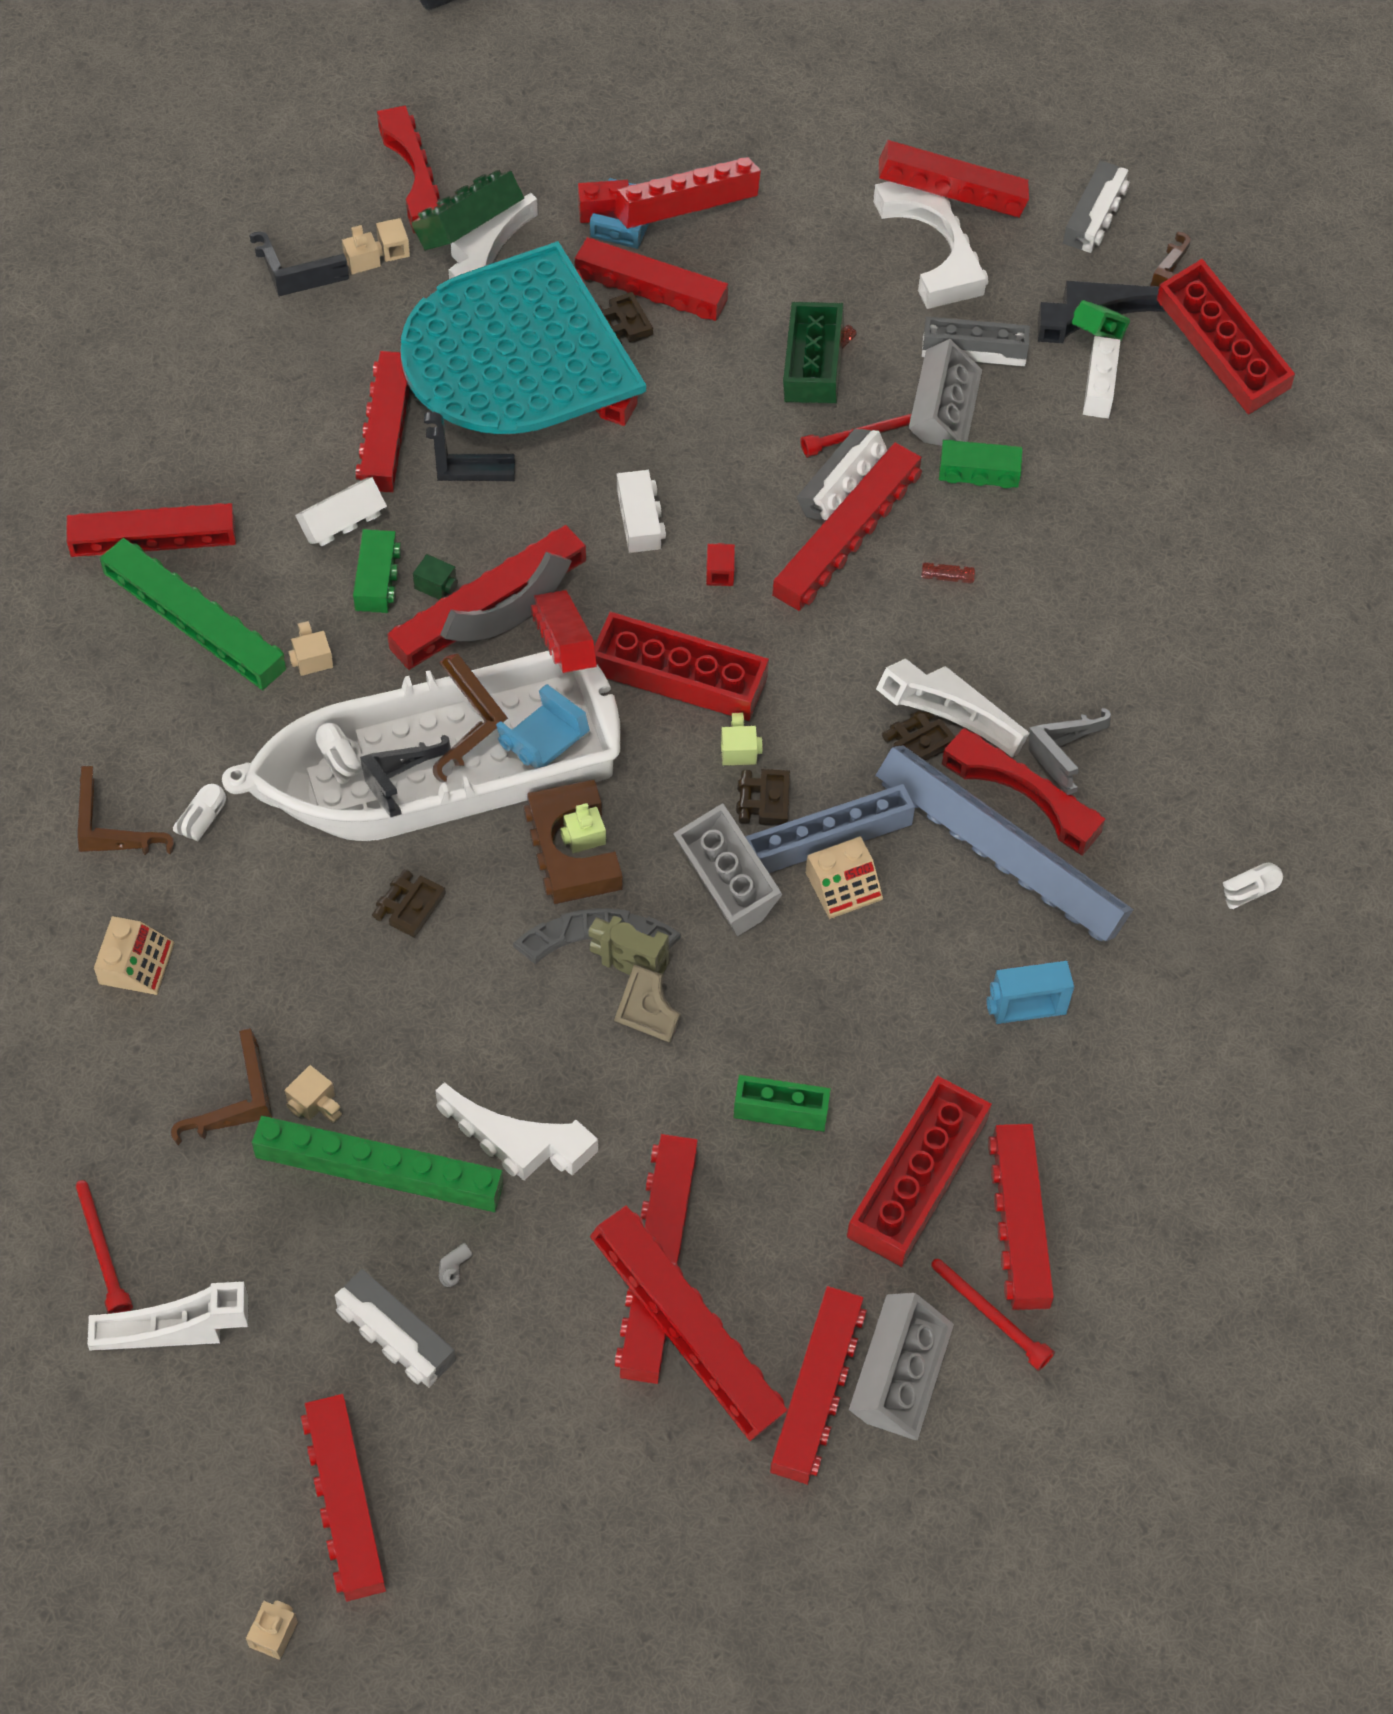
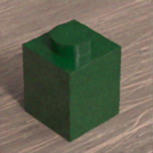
[413,554,458,600]

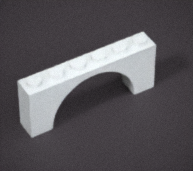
[873,181,988,309]

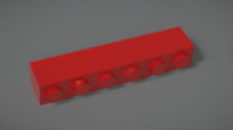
[879,140,1029,218]
[615,157,761,229]
[575,237,728,321]
[356,351,410,493]
[67,503,236,557]
[531,590,597,673]
[988,1124,1054,1310]
[770,1286,867,1485]
[301,1394,386,1602]

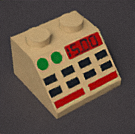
[805,836,883,919]
[94,916,174,995]

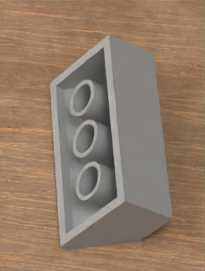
[909,339,982,446]
[673,803,782,936]
[849,1293,954,1440]

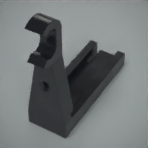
[249,231,349,297]
[424,412,515,481]
[360,735,451,817]

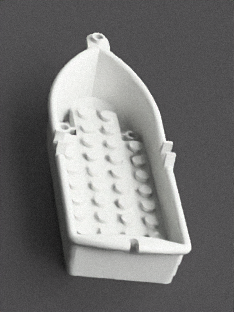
[222,650,620,841]

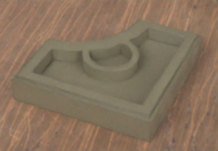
[614,964,681,1042]

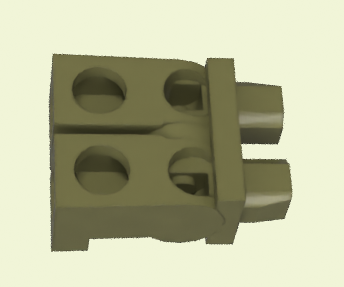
[588,916,669,975]

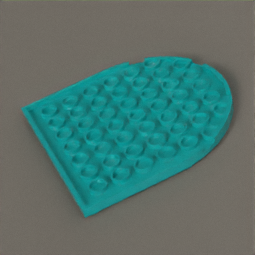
[401,241,646,434]

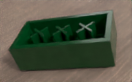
[411,170,525,251]
[783,302,844,403]

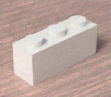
[1083,336,1120,419]
[617,470,666,553]
[295,477,387,546]

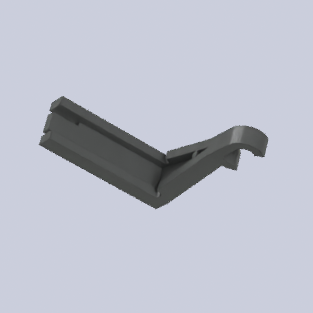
[1029,708,1111,795]

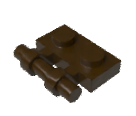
[598,292,653,344]
[882,710,955,760]
[736,769,790,825]
[372,869,446,938]

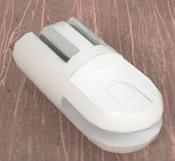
[316,723,362,784]
[173,784,226,842]
[1223,862,1283,909]

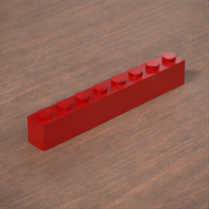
[772,442,922,611]
[387,525,586,670]
[615,1134,698,1384]
[590,1205,788,1441]

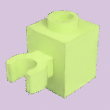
[721,713,762,765]
[560,803,606,853]

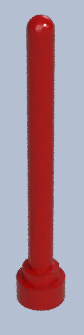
[800,413,912,458]
[76,1180,133,1314]
[931,1258,1055,1371]

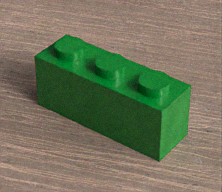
[939,439,1022,488]
[353,529,401,613]
[733,1075,831,1132]

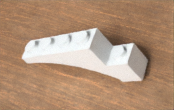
[448,193,538,279]
[876,659,1029,757]
[436,1082,598,1180]
[88,1282,248,1351]

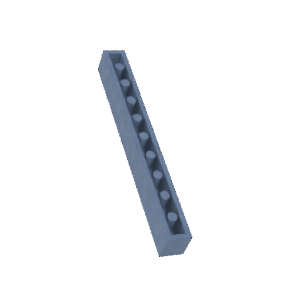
[875,745,1134,941]

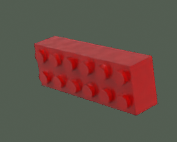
[1157,259,1295,415]
[594,612,769,722]
[847,1075,992,1267]

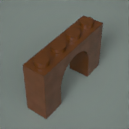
[523,779,622,904]

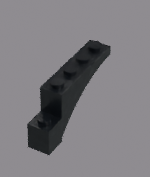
[1038,281,1165,343]

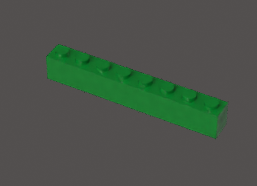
[100,538,286,691]
[252,1115,504,1212]

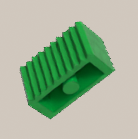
[1072,300,1130,341]

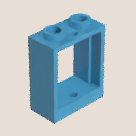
[987,961,1074,1024]

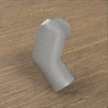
[439,1243,472,1287]

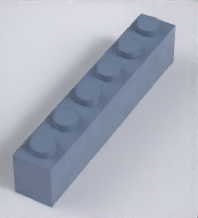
[745,784,915,873]

